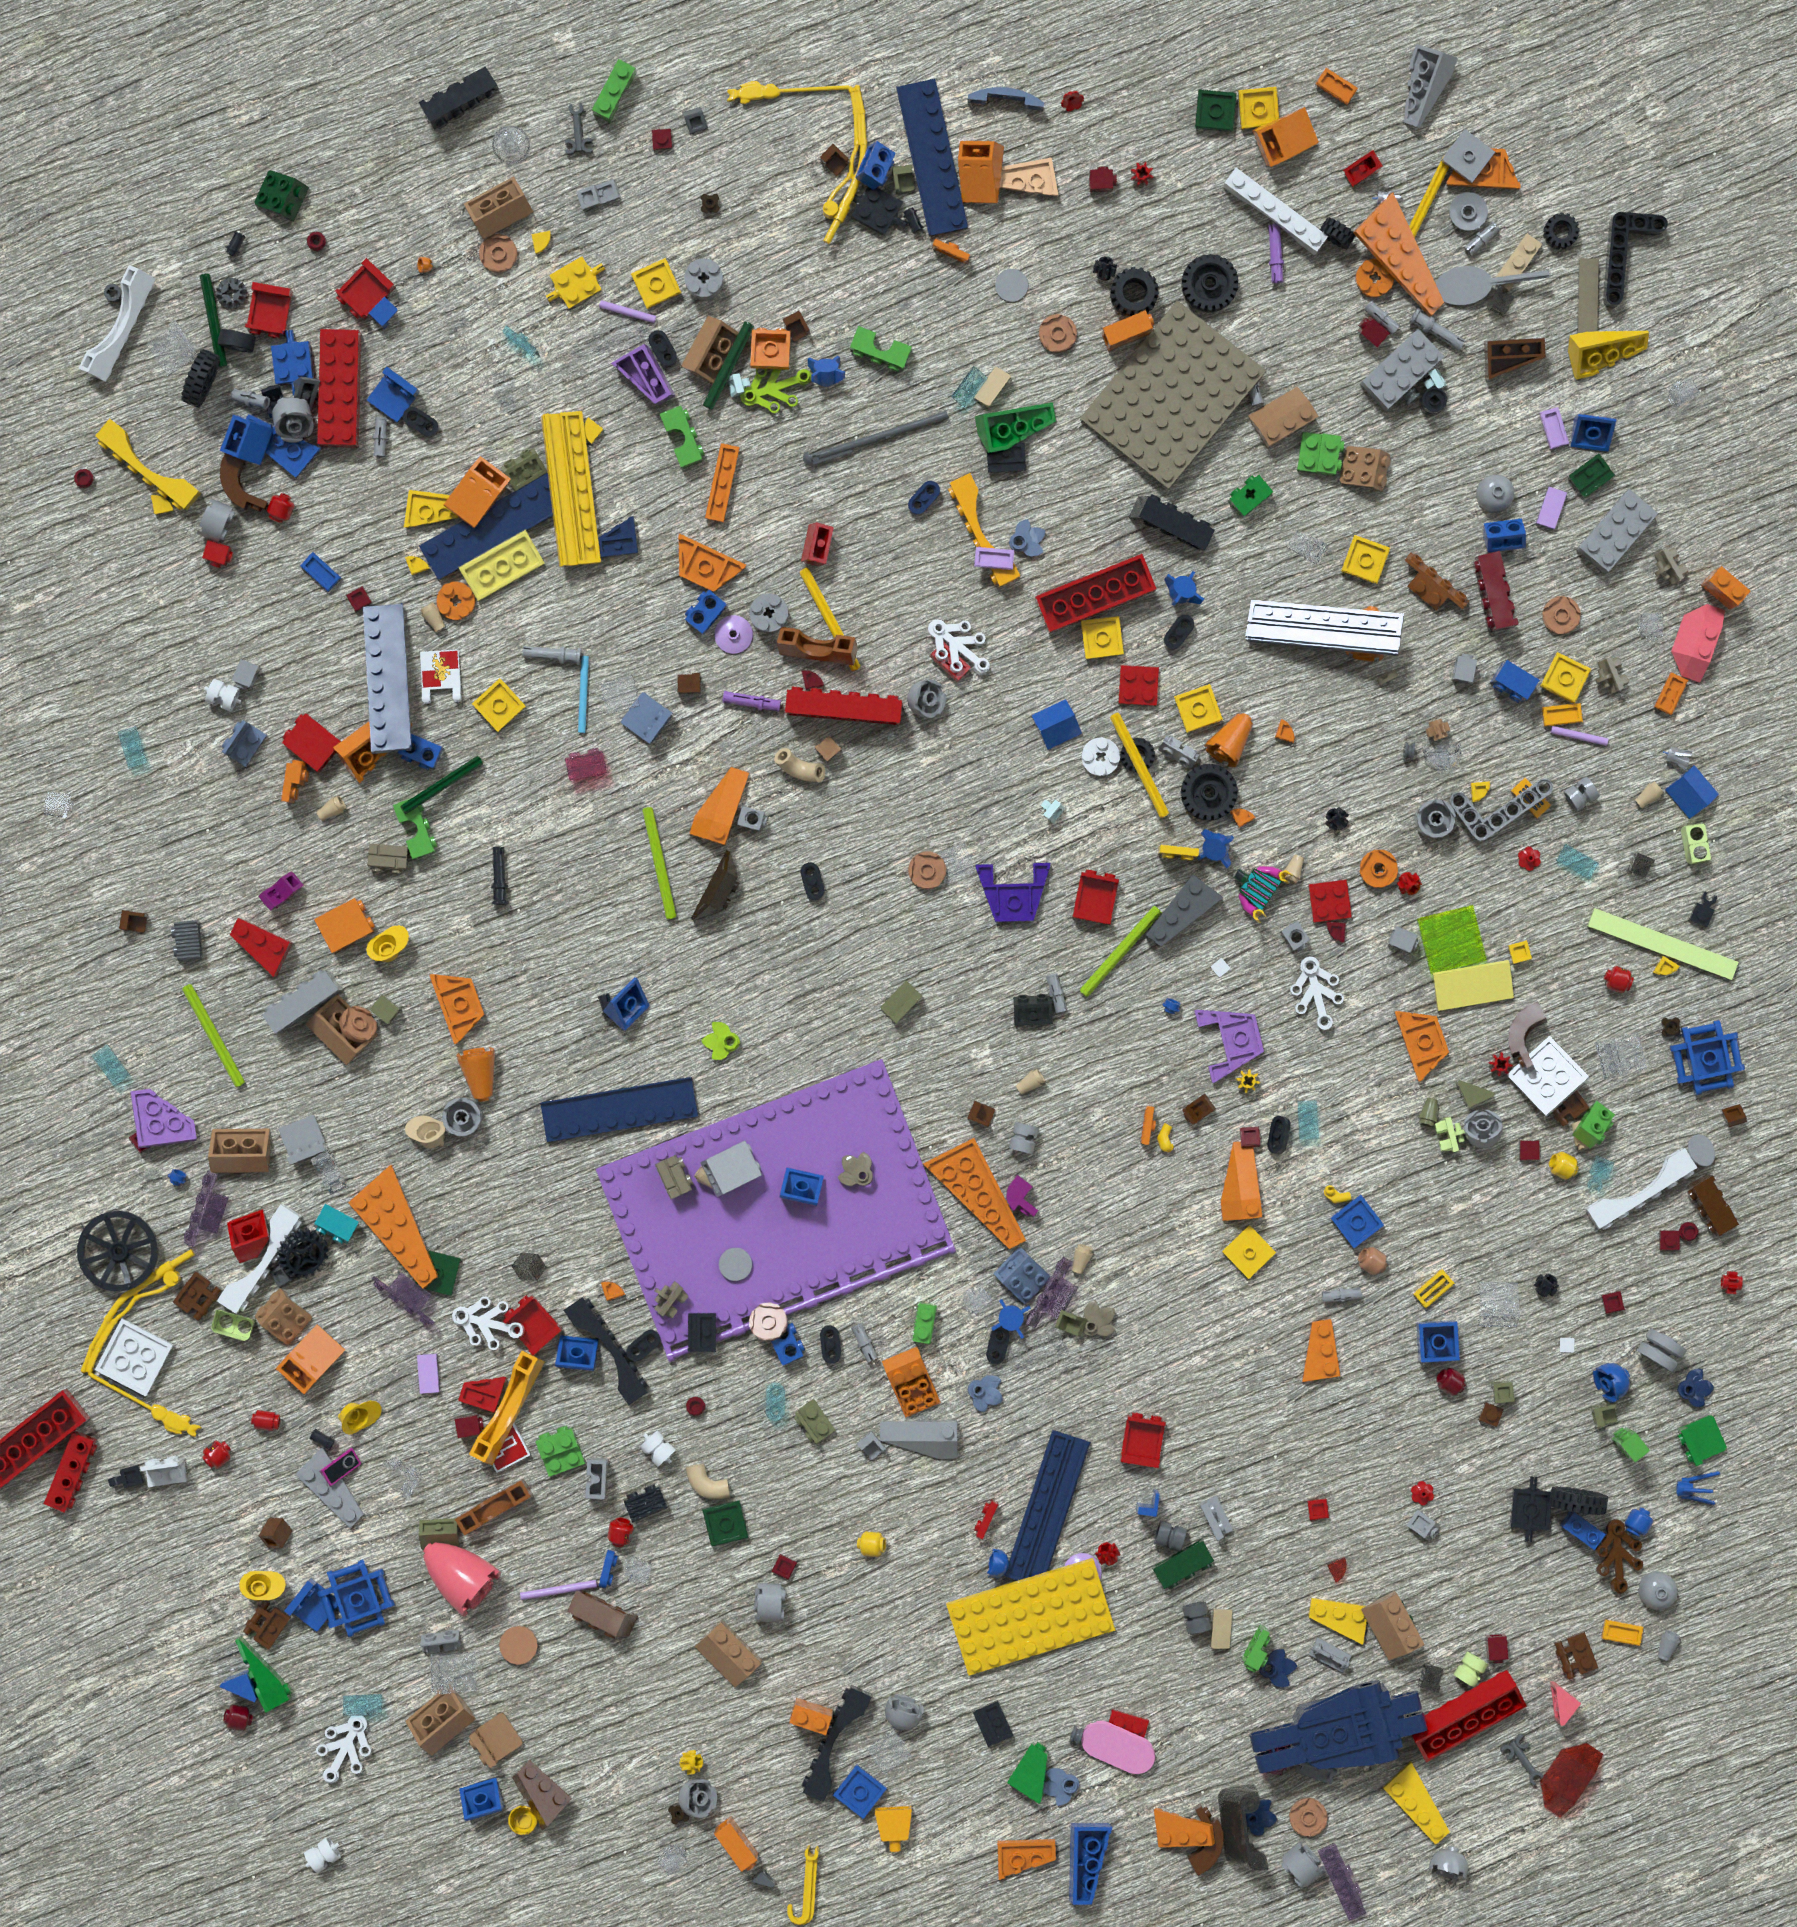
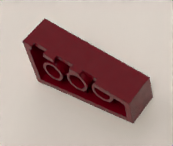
[1473,551,1519,633]

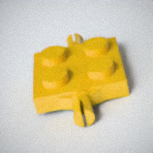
[545,256,606,309]

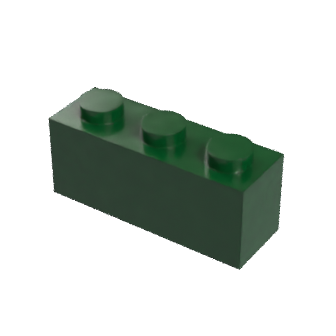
[1152,1539,1214,1589]

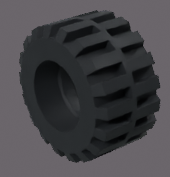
[1110,267,1159,317]

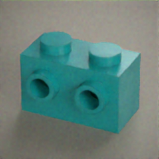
[313,1204,359,1245]

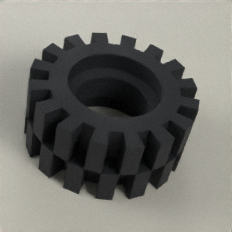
[1543,213,1580,250]
[1319,217,1356,249]
[1120,737,1155,773]

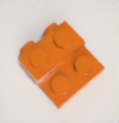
[750,328,791,370]
[281,760,309,804]

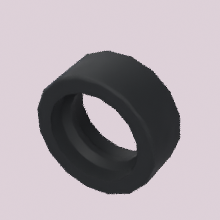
[218,329,256,353]

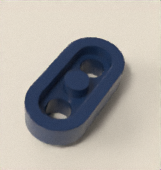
[908,481,940,515]

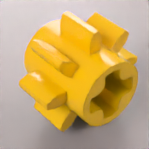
[1236,1069,1260,1093]
[679,1750,703,1775]

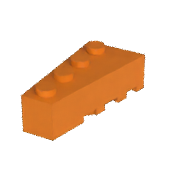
[333,721,412,784]

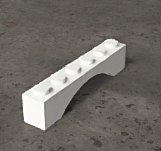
[1223,168,1328,256]
[79,265,156,382]
[1584,1148,1697,1230]
[217,1204,302,1314]

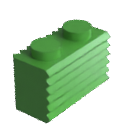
[912,1302,937,1344]

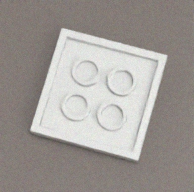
[1507,1036,1589,1117]
[95,1318,173,1396]

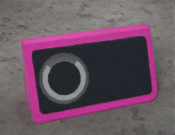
[319,1447,361,1486]

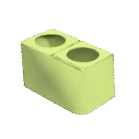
[1681,823,1711,864]
[211,1310,255,1341]

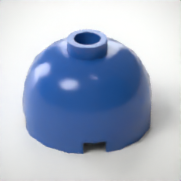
[1593,1363,1630,1403]

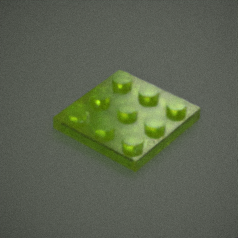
[1416,905,1487,974]

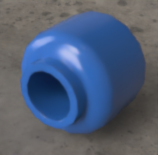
[1625,1507,1653,1538]

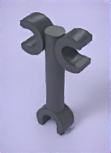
[565,103,593,155]
[1500,1733,1544,1785]

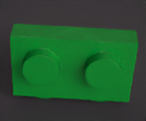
[1677,1415,1727,1466]

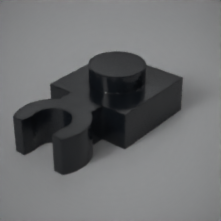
[1689,891,1717,928]

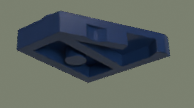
[598,516,638,558]

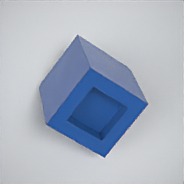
[369,297,398,329]

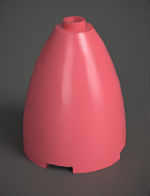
[423,1542,501,1617]

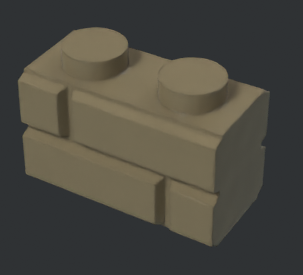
[367,843,409,873]
[655,1154,694,1200]

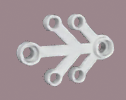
[928,620,990,675]
[1290,957,1344,1030]
[452,1296,524,1350]
[316,1714,372,1783]

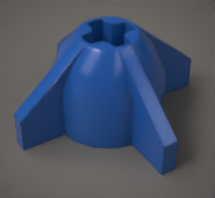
[808,356,845,387]
[1164,571,1204,606]
[1197,829,1234,868]
[991,1299,1031,1339]

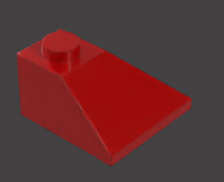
[227,1209,269,1263]

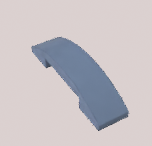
[967,87,1044,111]

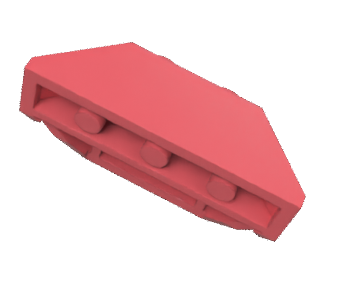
[1671,604,1725,683]

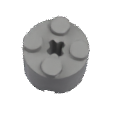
[684,259,724,301]
[272,398,314,442]
[197,498,235,543]
[750,593,789,634]
[1414,799,1455,839]
[442,1097,483,1136]
[754,1583,785,1623]
[1282,1841,1325,1888]

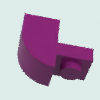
[258,871,304,911]
[1006,1174,1039,1216]

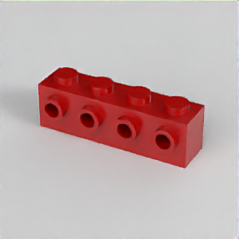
[43,1431,98,1513]

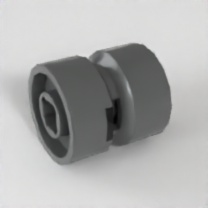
[1154,1521,1187,1552]
[1182,1601,1212,1634]

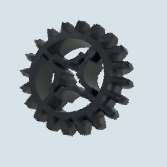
[276,1228,329,1279]

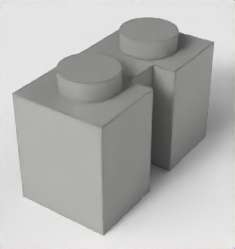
[585,1457,608,1499]

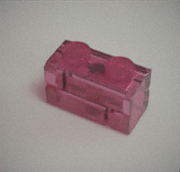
[565,748,608,782]

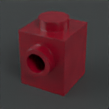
[1089,166,1117,192]
[1357,316,1390,348]
[454,1414,485,1438]
[1485,1634,1509,1663]

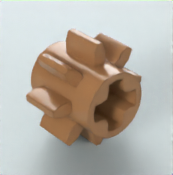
[1425,718,1450,741]

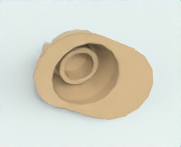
[405,1115,446,1149]

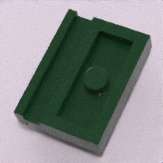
[1567,453,1615,498]

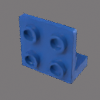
[367,366,420,422]
[284,1578,338,1631]

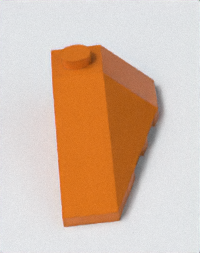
[689,767,749,846]
[1220,1141,1262,1221]

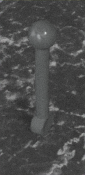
[108,1378,145,1400]

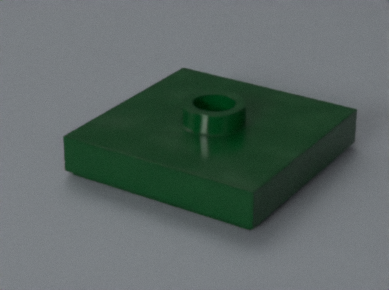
[1195,89,1237,132]
[414,1250,461,1296]
[702,1500,749,1547]

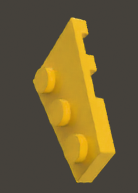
[404,490,459,528]
[1308,1597,1367,1645]

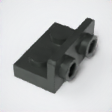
[1013,994,1053,1026]

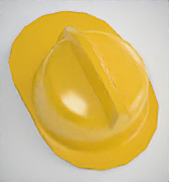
[366,925,409,962]
[338,1400,382,1435]
[239,1571,286,1601]

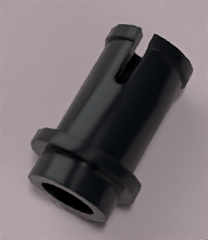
[903,207,924,233]
[225,231,246,257]
[598,993,611,1019]
[309,1428,335,1450]

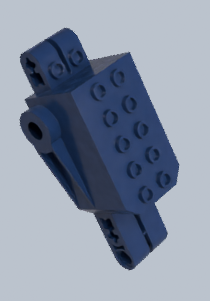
[1249,1680,1428,1773]

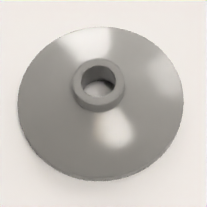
[1449,192,1488,231]

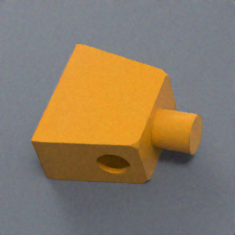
[875,1806,912,1852]

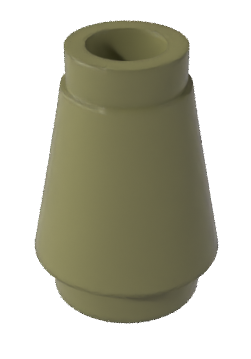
[1418,1098,1438,1127]

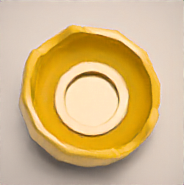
[508,1805,537,1835]

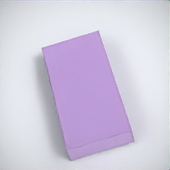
[1539,407,1569,450]
[1536,487,1567,530]
[974,547,1014,570]
[417,1353,440,1394]

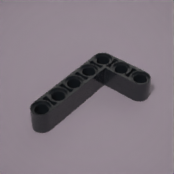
[1603,212,1668,308]

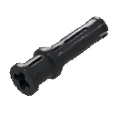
[491,847,509,905]

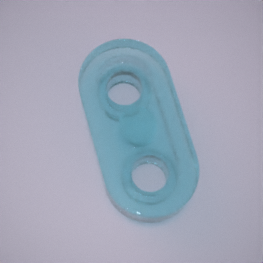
[766,1382,785,1421]

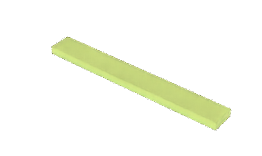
[1587,908,1739,980]

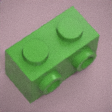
[1572,1101,1615,1149]

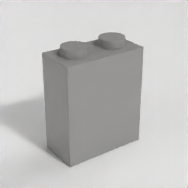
[700,1141,762,1197]

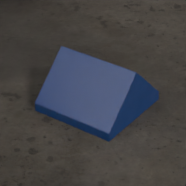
[1570,414,1616,452]
[1031,699,1082,750]
[1665,765,1719,819]
[603,977,650,1031]
[779,1167,824,1206]
[555,1335,598,1371]
[220,1670,259,1703]
[459,1778,505,1822]

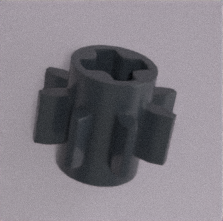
[1093,256,1117,281]
[1325,807,1349,832]
[1534,1274,1559,1297]

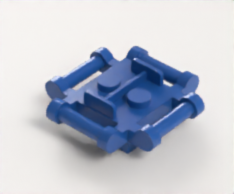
[1670,1020,1745,1095]
[317,1559,395,1637]

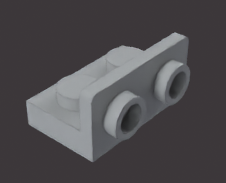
[1199,1496,1233,1541]

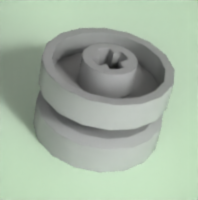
[1636,1328,1687,1373]

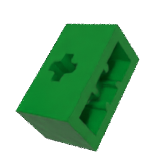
[1228,475,1273,518]

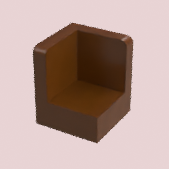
[820,144,850,176]
[782,311,810,342]
[677,673,701,694]
[119,910,148,932]
[967,1100,995,1127]
[258,1518,292,1548]

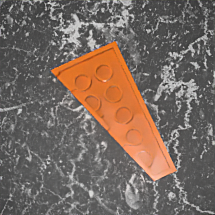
[1353,192,1444,316]
[923,1138,1026,1249]
[348,1164,438,1289]

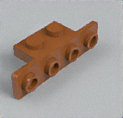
[1405,552,1469,611]

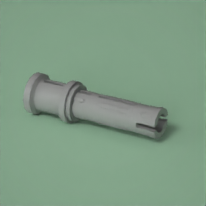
[1408,308,1465,351]
[523,646,582,665]

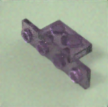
[184,1170,229,1247]
[1026,1257,1079,1328]
[372,1272,435,1326]
[1318,1843,1366,1921]

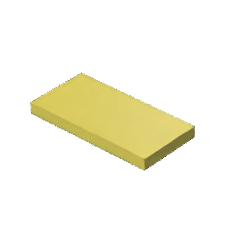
[459,530,545,601]
[1433,960,1514,1011]

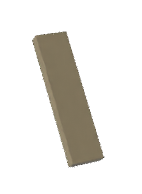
[1577,258,1599,334]

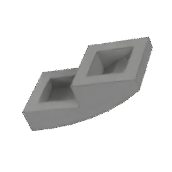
[576,179,621,210]

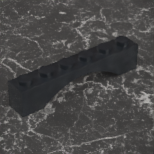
[563,1296,649,1405]
[801,1684,872,1802]

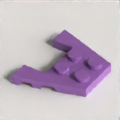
[1194,1010,1264,1083]

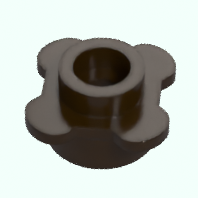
[701,194,720,213]
[1661,1017,1681,1037]
[668,1805,690,1824]

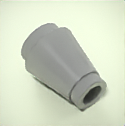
[1658,1630,1680,1661]

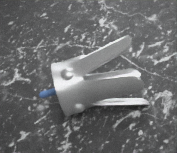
[1372,189,1401,206]
[1663,747,1693,770]

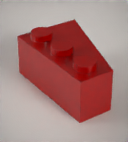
[230,918,293,977]

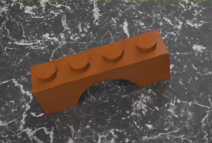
[777,627,858,666]
[455,1478,533,1536]

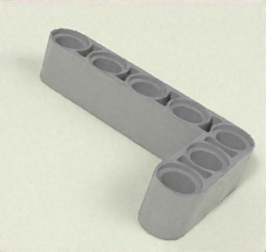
[1449,779,1553,841]

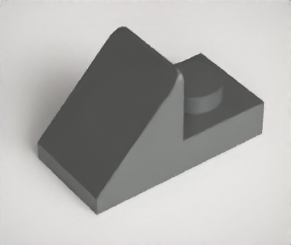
[293,377,320,411]

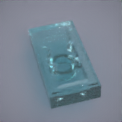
[502,325,538,357]
[951,366,988,409]
[118,726,148,769]
[1556,844,1599,880]
[91,1044,130,1087]
[1297,1100,1319,1139]
[343,1694,382,1716]

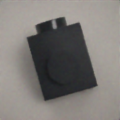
[261,384,284,418]

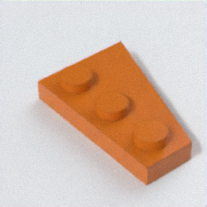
[1302,1319,1340,1382]
[1154,1807,1215,1847]
[997,1839,1056,1880]

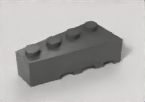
[1145,874,1223,947]

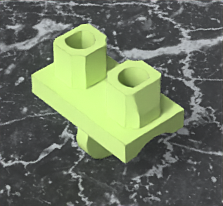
[1434,1117,1465,1152]

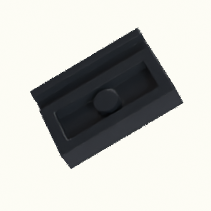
[986,442,1026,473]
[688,1313,716,1352]
[972,1700,1014,1747]

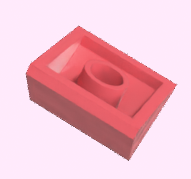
[1550,1681,1581,1726]

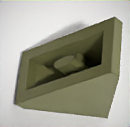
[1455,1080,1495,1108]

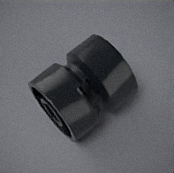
[1419,387,1447,416]

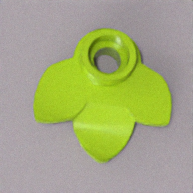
[701,1022,740,1060]

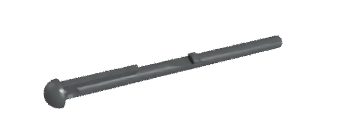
[803,411,949,466]

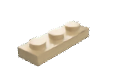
[1496,233,1542,292]

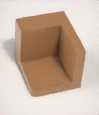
[815,736,842,763]

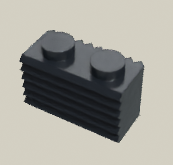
[624,1484,669,1523]

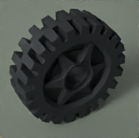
[1181,254,1239,313]
[181,349,220,408]
[1181,764,1238,821]
[1549,1486,1608,1515]

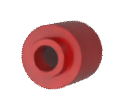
[251,1410,280,1431]

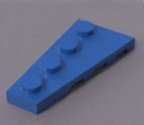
[246,414,321,478]

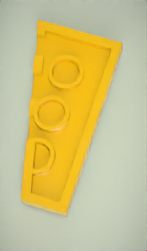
[1383,1761,1450,1845]

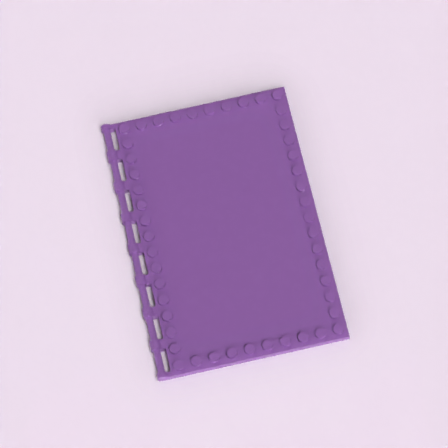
[596,1059,956,1362]

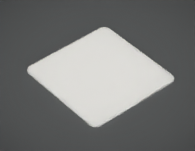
[1211,958,1230,977]
[1560,1338,1574,1352]

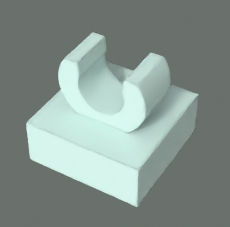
[1424,369,1447,389]
[727,373,750,397]
[1041,799,1065,824]

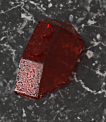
[1540,1743,1603,1818]

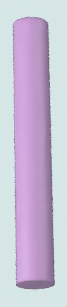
[599,300,656,323]
[1550,726,1608,746]

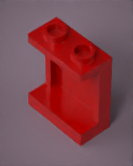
[335,258,396,320]
[245,282,293,339]
[282,713,341,773]
[1072,869,1119,925]
[503,1295,563,1355]
[1120,1412,1166,1468]

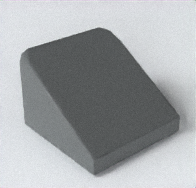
[683,107,708,134]
[270,1260,296,1288]
[751,1868,775,1888]

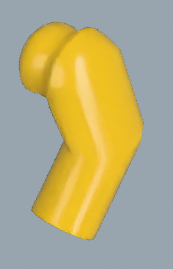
[1157,1123,1174,1153]
[1324,1185,1351,1204]

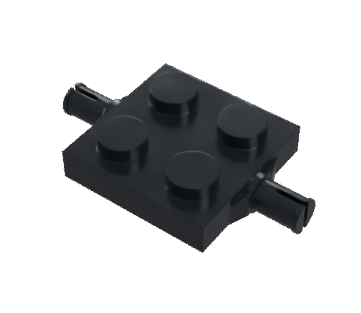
[851,187,907,236]
[1510,1476,1551,1542]

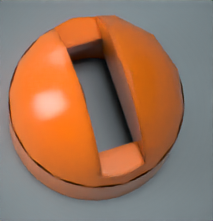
[417,257,433,273]

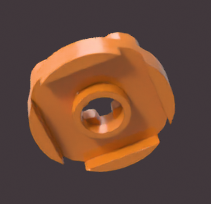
[1355,258,1394,298]
[436,582,476,620]
[1359,850,1398,888]

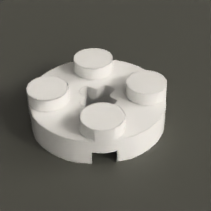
[1082,737,1120,776]

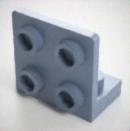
[621,692,674,745]
[222,720,268,767]
[993,1247,1051,1304]

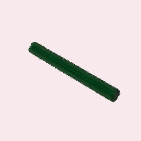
[199,273,227,368]
[703,321,754,410]
[400,756,483,814]

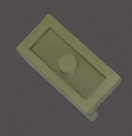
[880,981,922,1023]
[418,1518,459,1550]

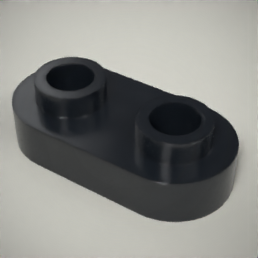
[648,330,677,367]
[403,407,439,437]
[1163,615,1194,650]
[800,862,825,900]
[1267,1116,1291,1154]
[820,1325,841,1364]
[986,1326,1010,1364]
[626,1329,661,1361]

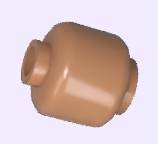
[1358,1247,1387,1275]

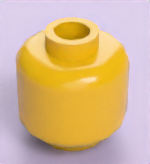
[1549,1152,1579,1180]
[857,1531,886,1557]

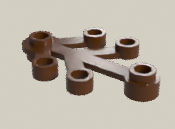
[1595,1519,1643,1594]

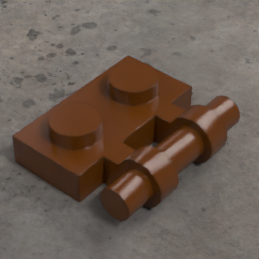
[1552,1090,1590,1127]
[173,1271,222,1321]
[243,1600,291,1650]
[1554,1631,1598,1679]

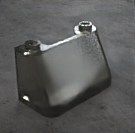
[1218,1784,1268,1871]

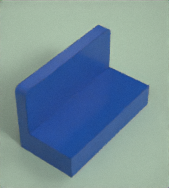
[1136,1489,1160,1517]

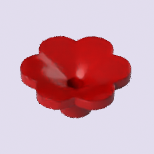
[1061,91,1084,111]
[1518,846,1541,871]
[1411,1481,1434,1505]

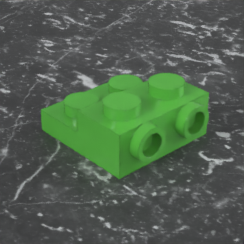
[1297,432,1344,476]
[535,1425,585,1477]
[1241,1624,1271,1673]

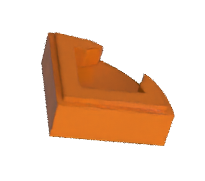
[1275,719,1294,743]
[1230,809,1256,828]
[601,1281,625,1301]

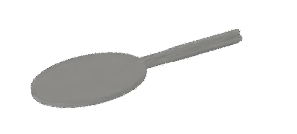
[1436,266,1550,305]

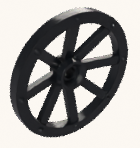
[77,1211,159,1292]

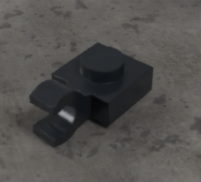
[108,1464,144,1489]

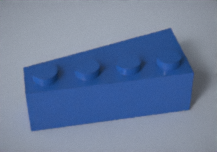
[1069,1823,1112,1905]

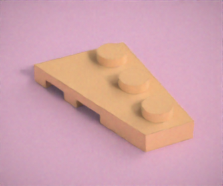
[1000,158,1058,197]

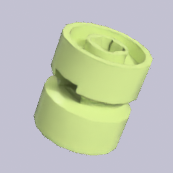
[1453,1651,1489,1688]

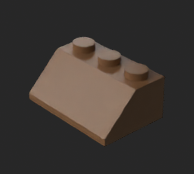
[464,176,533,239]
[681,316,739,385]
[1248,387,1319,449]
[306,994,378,1065]
[208,1128,270,1173]
[1361,1591,1425,1660]
[695,1619,762,1687]
[405,1684,476,1756]

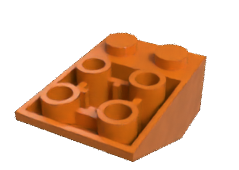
[1252,107,1319,167]
[958,141,1004,203]
[443,456,511,528]
[275,1324,346,1394]
[882,1347,941,1418]

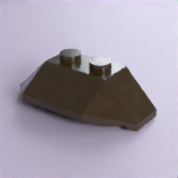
[691,850,740,920]

